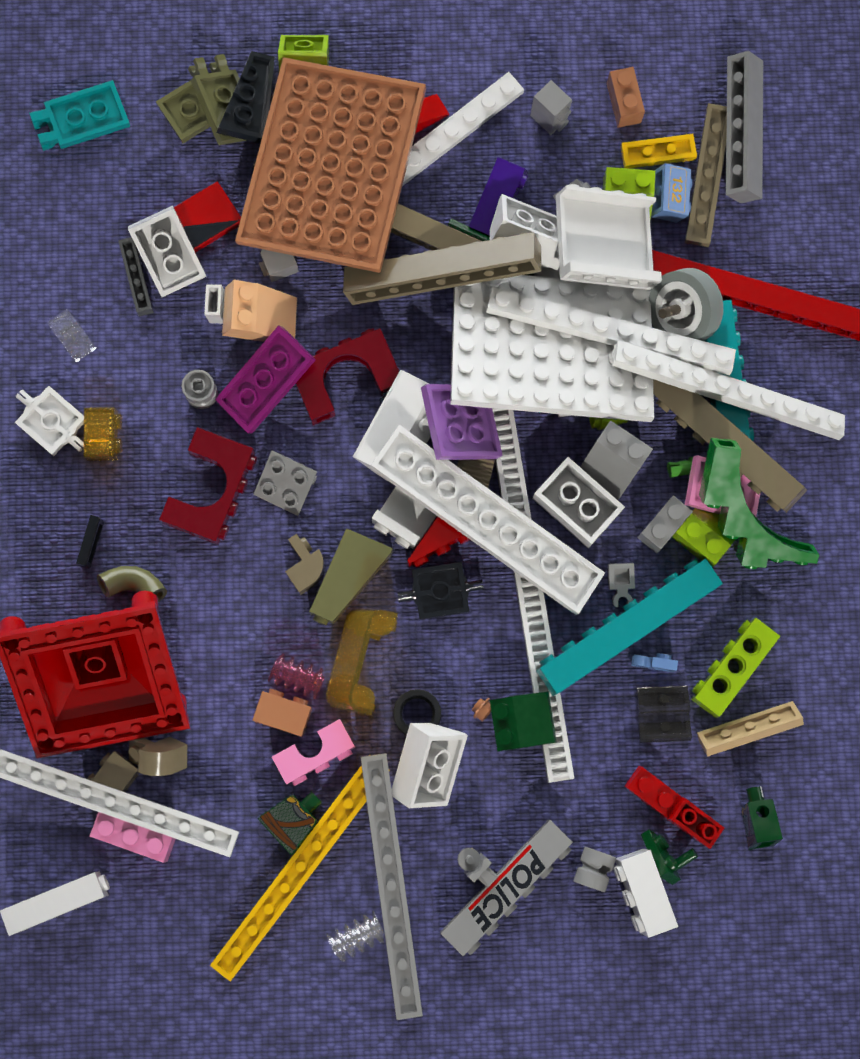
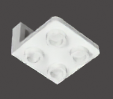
[372,487,437,550]

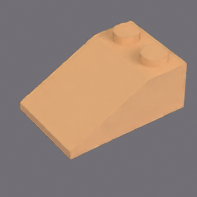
[222,280,297,342]

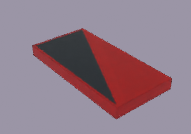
[174,181,241,253]

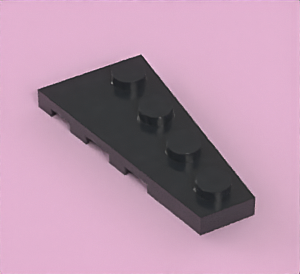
[216,51,275,144]

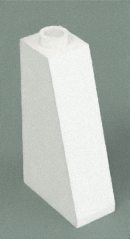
[0,871,110,936]

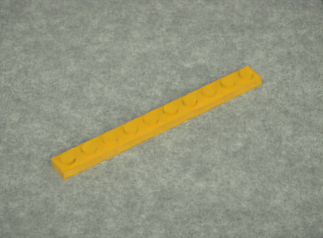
[210,754,390,982]

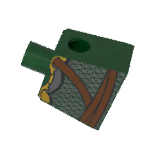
[742,786,783,850]
[257,791,322,855]

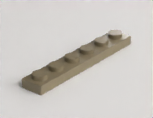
[685,103,727,247]

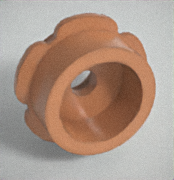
[472,698,491,722]

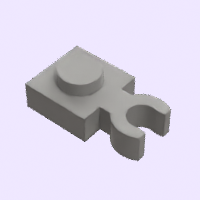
[608,563,635,607]

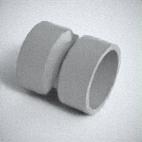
[181,370,218,409]
[573,846,616,892]

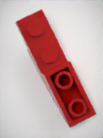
[624,766,725,849]

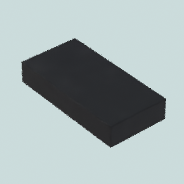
[76,515,104,569]

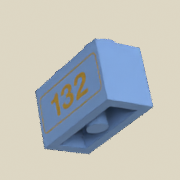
[651,163,692,223]

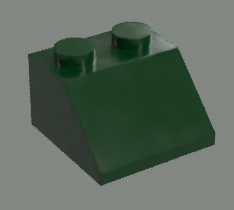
[490,691,557,752]

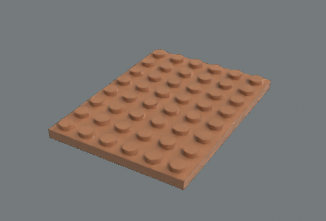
[235,57,426,273]

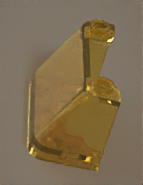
[326,609,398,718]

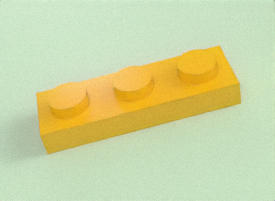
[620,134,697,169]

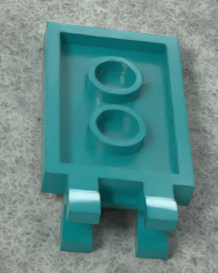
[29,80,130,151]

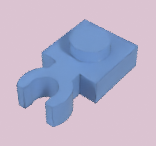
[631,653,678,673]

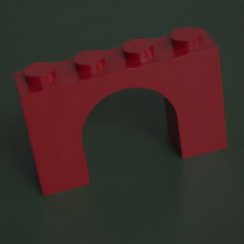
[295,328,399,425]
[159,427,257,545]

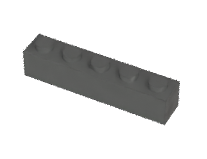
[118,237,154,317]

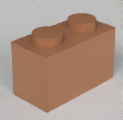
[607,67,645,128]
[252,689,313,737]

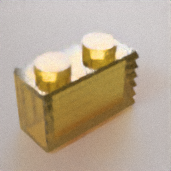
[83,407,122,461]

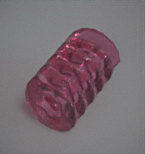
[268,653,325,700]

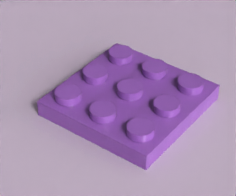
[421,384,503,460]

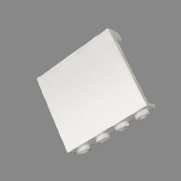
[556,184,662,290]

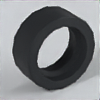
[393,689,442,736]

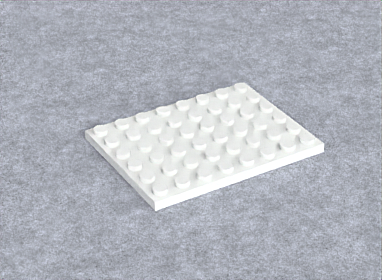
[450,275,654,422]

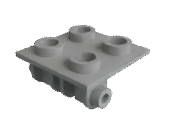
[253,450,317,516]

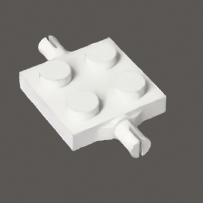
[15,386,87,456]

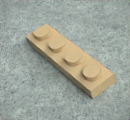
[697,701,804,757]

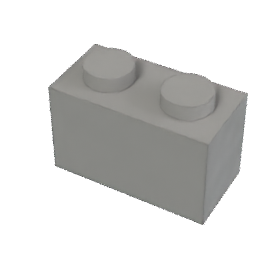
[530,80,572,135]
[638,495,693,554]

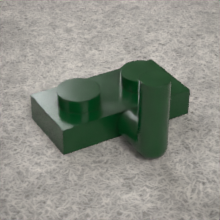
[641,829,698,885]

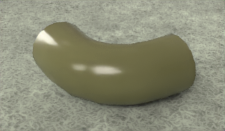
[97,566,167,602]

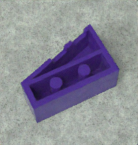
[469,157,528,235]

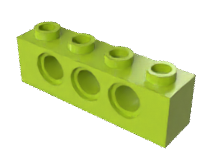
[691,618,780,718]

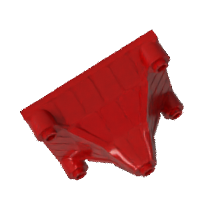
[0,591,190,758]

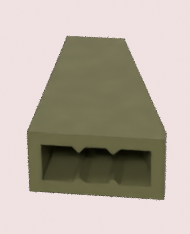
[309,528,393,626]

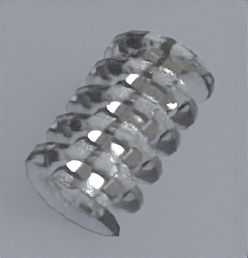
[326,910,384,962]

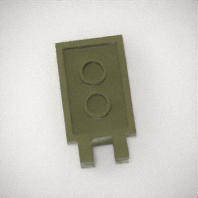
[188,54,247,146]

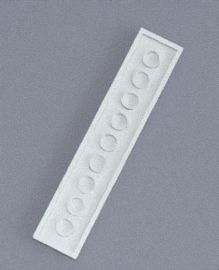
[369,425,605,615]

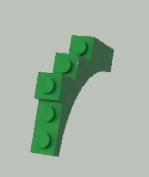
[699,438,819,569]

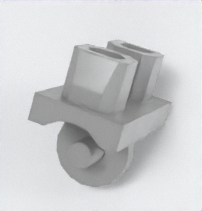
[457,848,498,888]

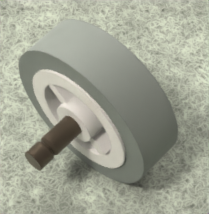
[648,268,723,341]

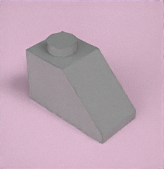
[259,249,299,283]

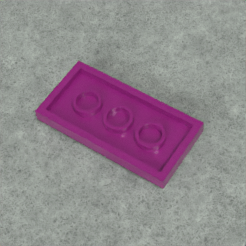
[215,325,316,434]

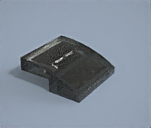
[637,686,692,743]

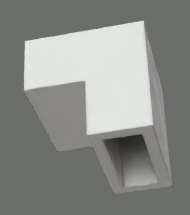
[204,285,225,324]

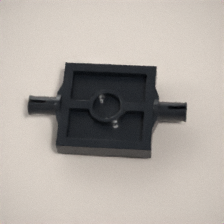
[397,562,484,620]

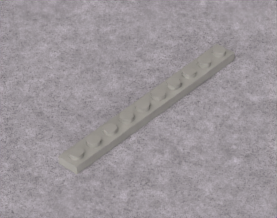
[360,753,423,1020]

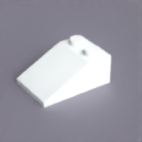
[128,206,206,297]

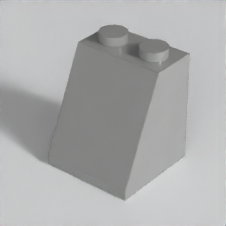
[580,420,653,500]

